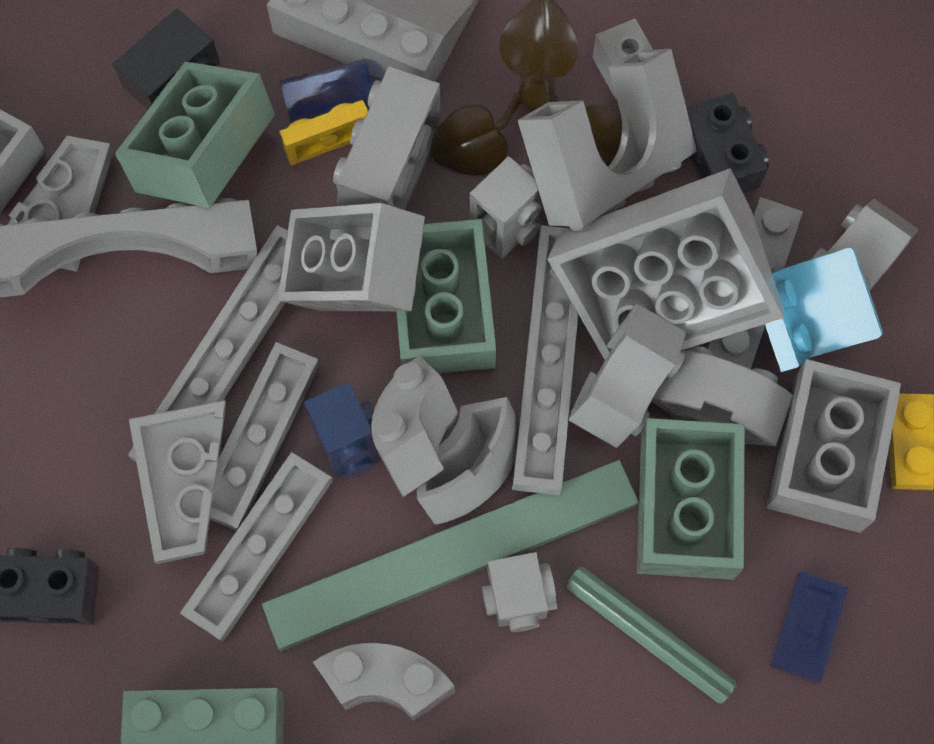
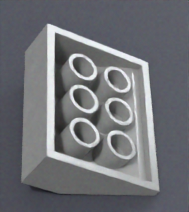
[267,0,479,82]
[547,168,785,360]

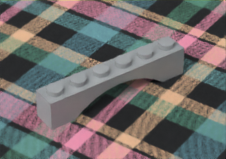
[0,198,257,297]

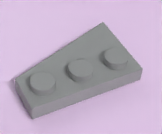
[7,136,114,272]
[129,400,226,564]

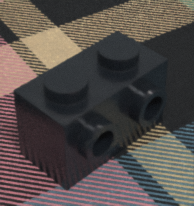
[686,92,769,193]
[0,548,100,625]

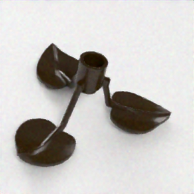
[430,0,622,175]

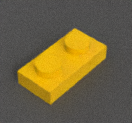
[279,100,368,166]
[889,394,934,490]

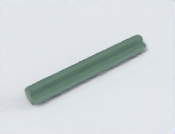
[566,566,737,703]

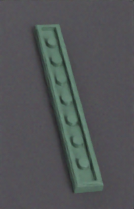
[262,460,639,652]

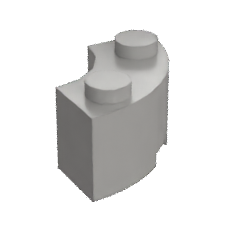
[812,198,919,291]
[568,304,686,448]
[651,346,793,446]
[371,355,459,497]
[417,397,519,525]
[313,643,455,722]

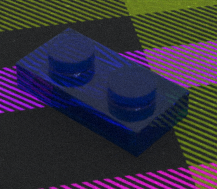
[280,59,372,123]
[769,571,848,683]

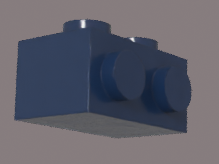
[304,381,379,478]

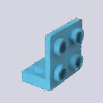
[765,247,883,372]

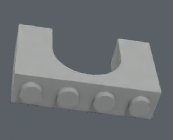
[518,48,697,231]

